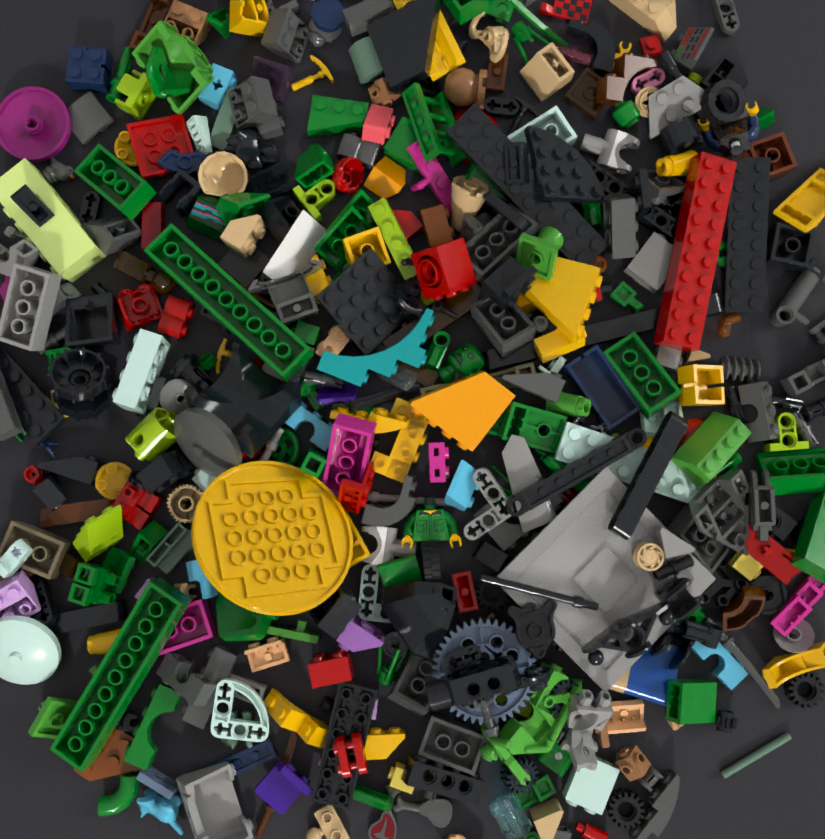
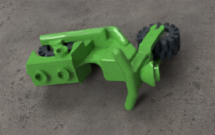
[479,661,582,795]

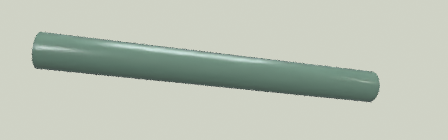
[720,732,792,779]

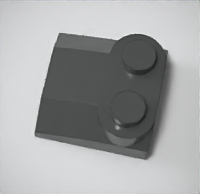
[636,169,685,205]

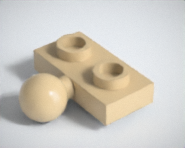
[306,805,350,839]

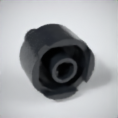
[658,115,705,156]

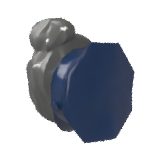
[308,0,345,47]

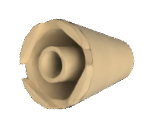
[451,175,490,232]

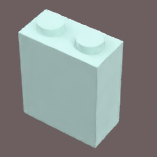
[562,750,620,815]

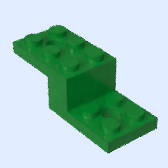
[487,400,568,454]

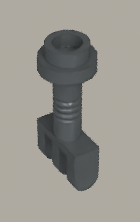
[533,316,549,338]
[473,698,499,737]

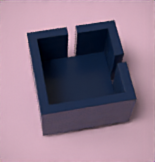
[65,45,113,93]

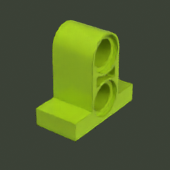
[293,179,337,223]
[763,412,809,452]

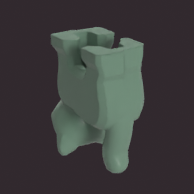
[221,710,254,750]

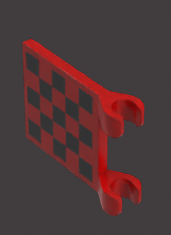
[538,0,593,25]

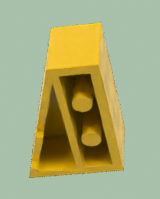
[229,0,269,37]

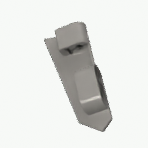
[502,435,557,533]

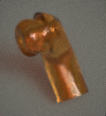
[718,313,741,338]

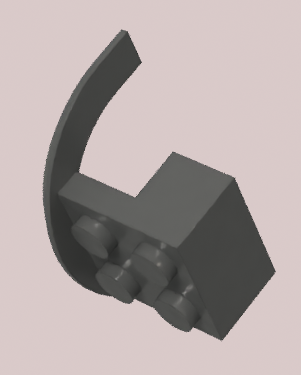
[248,260,324,325]

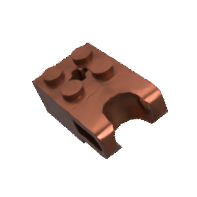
[721,131,798,180]

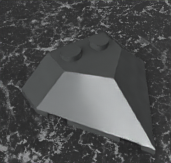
[689,469,749,556]

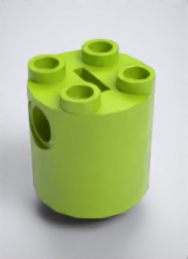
[125,407,177,462]

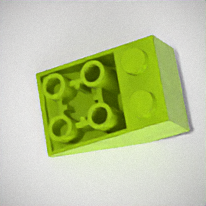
[72,504,123,562]

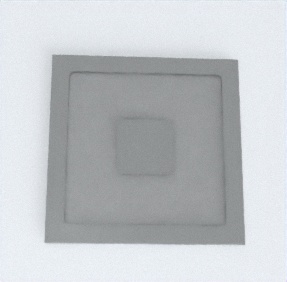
[496,467,716,691]

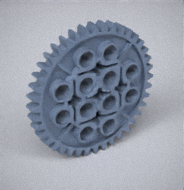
[432,617,536,725]

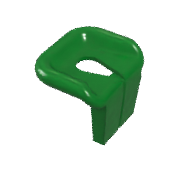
[146,46,195,98]

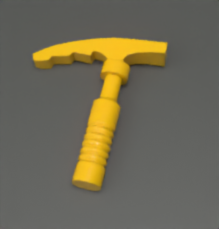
[291,55,334,91]
[216,338,258,374]

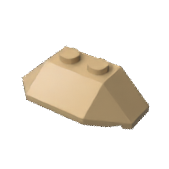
[609,0,677,43]

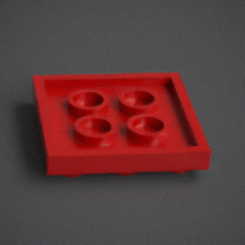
[126,114,194,179]

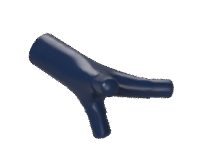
[39,440,60,460]

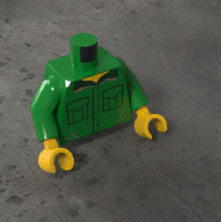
[401,496,462,549]

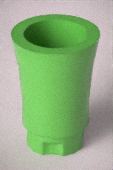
[546,391,591,417]

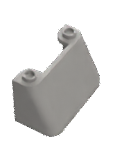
[176,761,254,839]

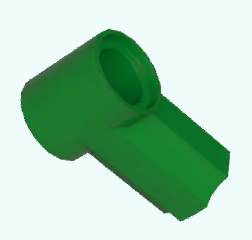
[579,203,603,229]
[423,331,450,371]

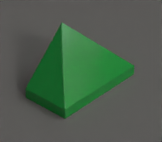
[206,6,231,40]

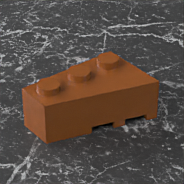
[417,204,455,248]

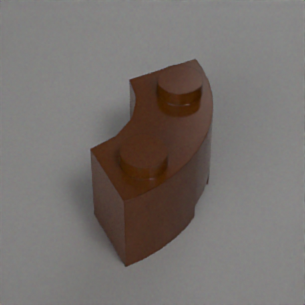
[721,586,766,631]

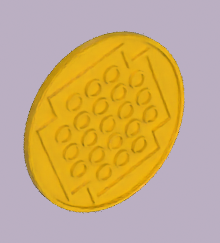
[191,461,353,616]

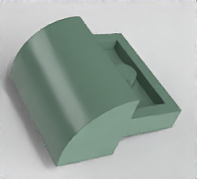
[349,36,386,84]

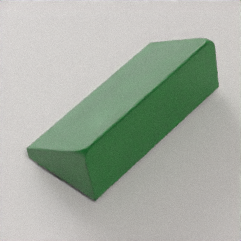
[353,785,394,812]

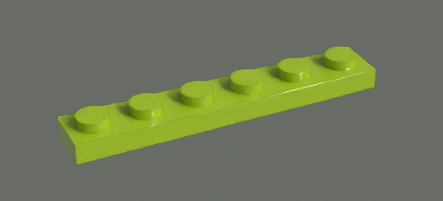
[368,197,435,306]

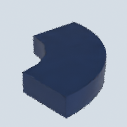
[157,149,207,175]

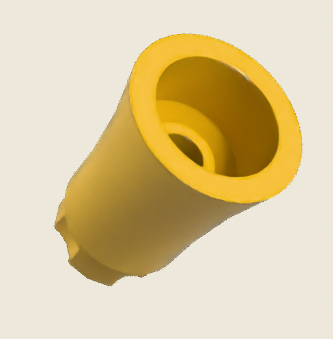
[656,150,698,177]
[87,628,121,655]

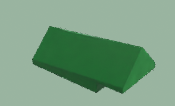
[312,188,376,271]

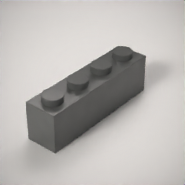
[182,644,240,730]

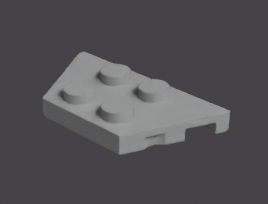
[648,76,717,139]

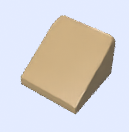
[683,350,711,364]

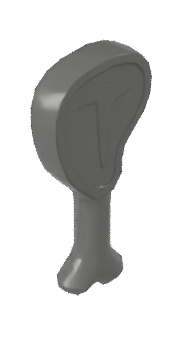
[392,795,453,828]

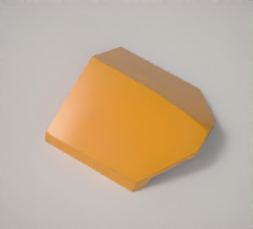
[363,156,406,199]

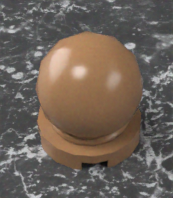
[443,67,487,109]

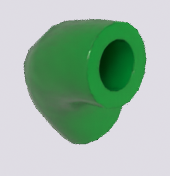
[98,772,140,817]

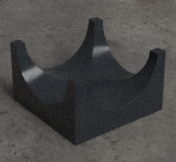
[184,339,302,458]

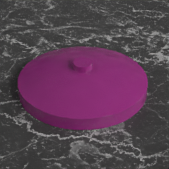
[0,86,72,162]

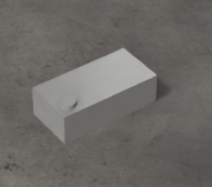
[0,263,62,351]

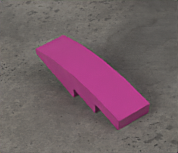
[769,575,825,637]

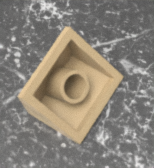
[529,798,564,839]

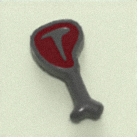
[368,782,401,839]

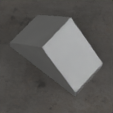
[654,525,696,559]

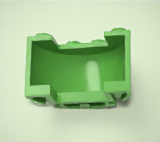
[132,20,214,114]

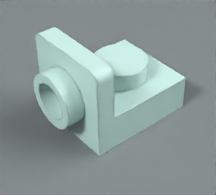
[536,356,567,374]

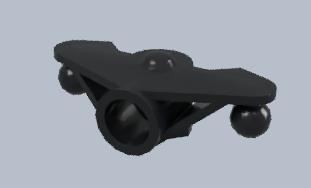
[581,602,675,666]

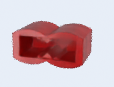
[157,295,195,340]

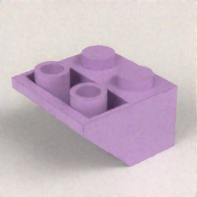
[0,569,41,618]

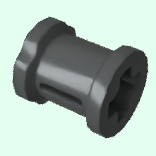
[638,765,664,792]

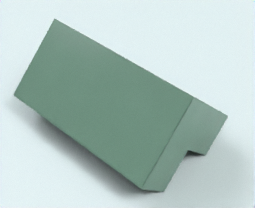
[146,522,193,574]

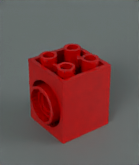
[410,237,477,301]

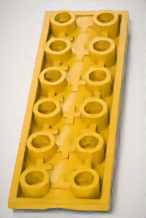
[393,0,466,82]

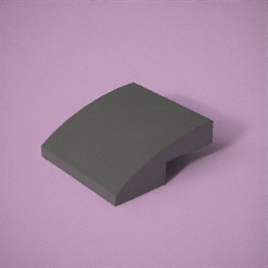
[68,91,114,145]

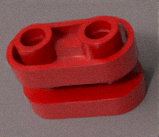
[333,732,368,778]

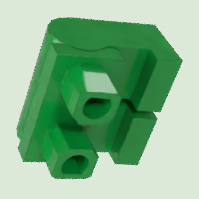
[68,563,122,606]

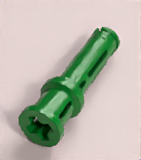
[106,46,134,104]

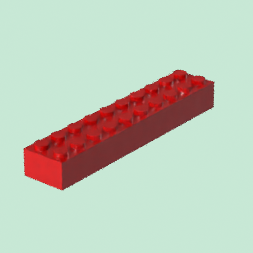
[653,152,737,352]

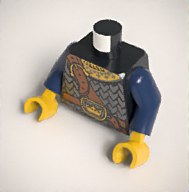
[698,101,760,157]

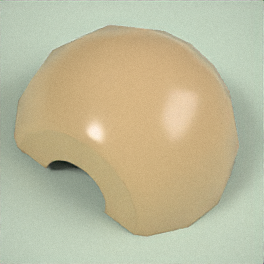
[198,151,248,197]

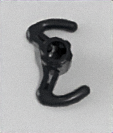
[395,258,427,315]

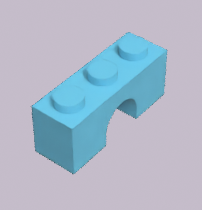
[285,401,333,452]
[691,641,748,690]

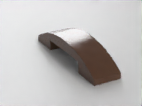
[129,0,172,50]
[39,498,115,528]

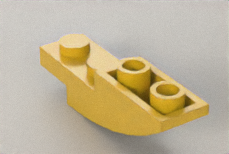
[330,405,411,433]

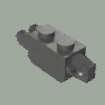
[747,470,776,541]

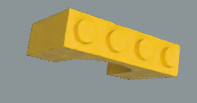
[516,293,587,364]

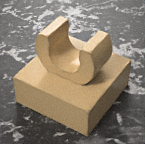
[174,583,197,599]

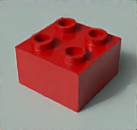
[308,648,354,689]

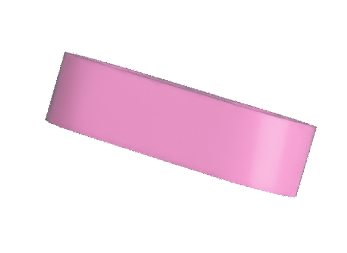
[630,68,665,95]

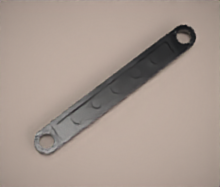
[505,427,647,517]

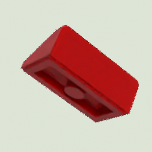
[451,571,478,613]

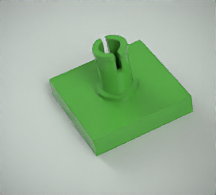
[28,696,78,739]

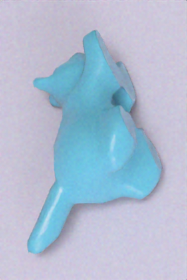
[136,788,184,835]

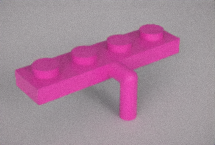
[406,140,452,212]

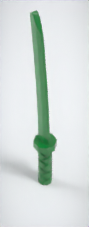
[505,0,569,46]

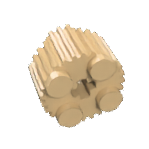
[166,484,203,523]

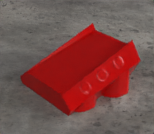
[114,283,163,331]

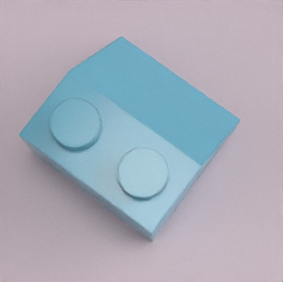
[444,460,481,512]

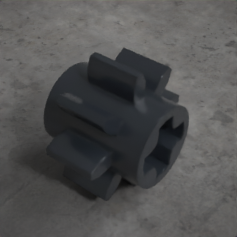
[712,709,738,733]

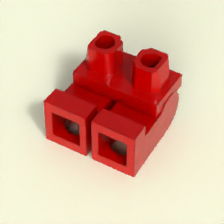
[112,480,165,531]

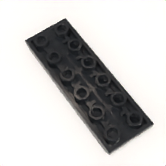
[311,682,378,810]

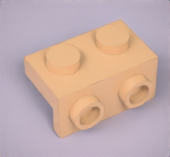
[315,325,350,358]
[244,636,290,673]
[607,699,646,734]

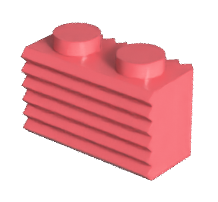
[362,104,396,145]

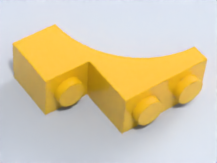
[762,642,825,689]
[264,688,328,749]

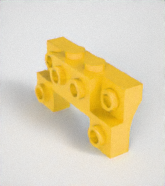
[371,397,428,483]

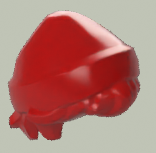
[332,157,364,195]

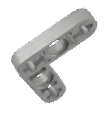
[464,467,514,540]

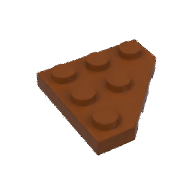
[73,728,142,781]

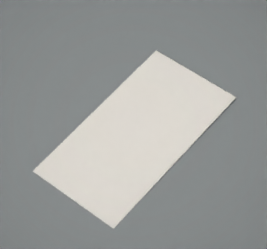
[263,210,326,280]

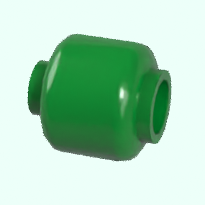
[612,99,640,129]

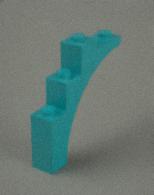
[317,308,435,387]

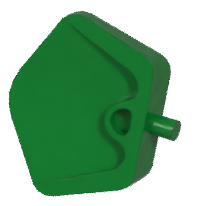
[216,594,279,641]

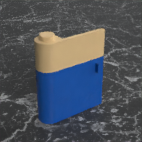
[610,640,678,706]

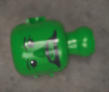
[437,343,485,384]

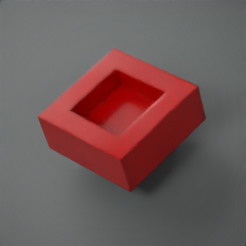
[638,34,663,57]

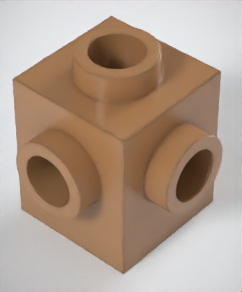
[368,77,401,107]
[615,745,651,782]

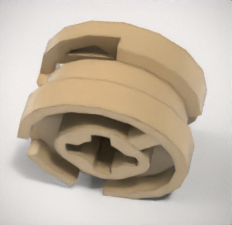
[632,541,664,571]

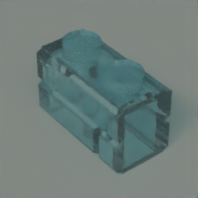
[488,791,533,839]

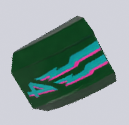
[187,192,227,245]

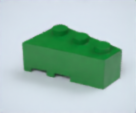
[307,95,369,139]

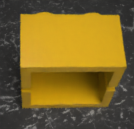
[677,364,725,406]

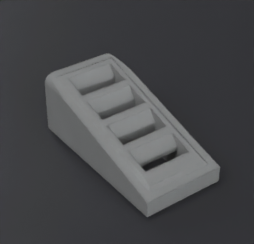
[224,673,268,704]

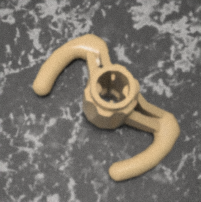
[468,11,509,63]

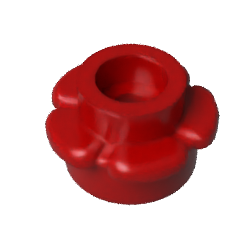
[24,465,43,484]

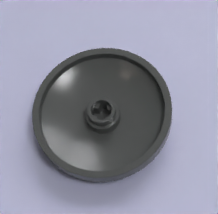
[173,407,242,477]

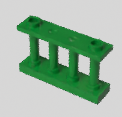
[401,82,466,167]

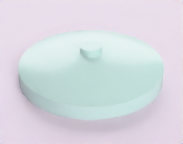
[0,615,62,685]

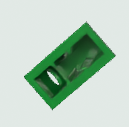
[295,144,335,190]

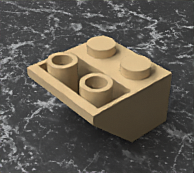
[520,42,575,102]
[220,214,266,259]

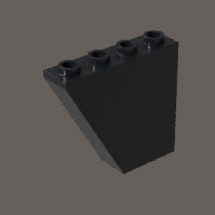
[366,0,441,94]

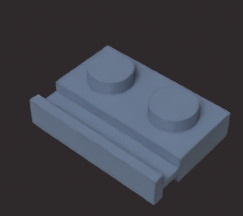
[136,766,178,800]

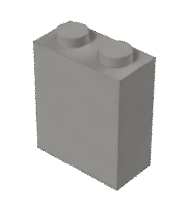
[623,232,673,294]

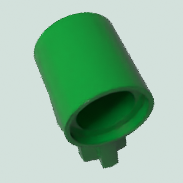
[300,377,324,411]

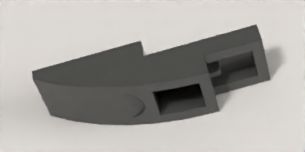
[629,769,680,839]

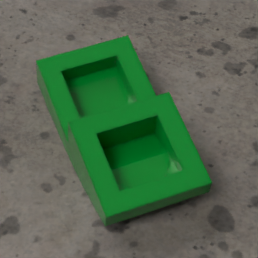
[510,774,556,811]

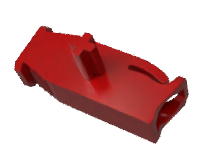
[745,526,802,585]

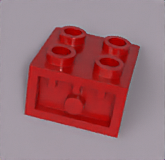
[338,461,375,514]

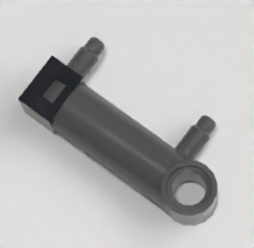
[769,257,825,328]

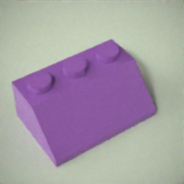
[336,615,385,652]

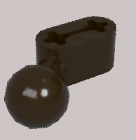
[112,250,176,294]

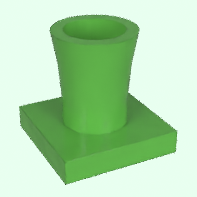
[516,226,564,281]

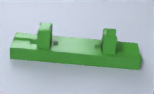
[267,619,321,644]

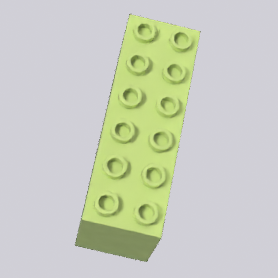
[0,158,108,283]

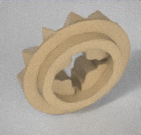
[635,86,659,118]

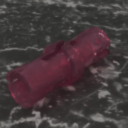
[556,43,593,67]

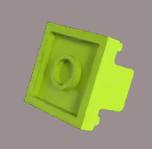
[114,69,157,121]

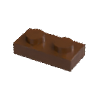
[485,54,509,93]

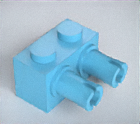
[186,559,218,599]

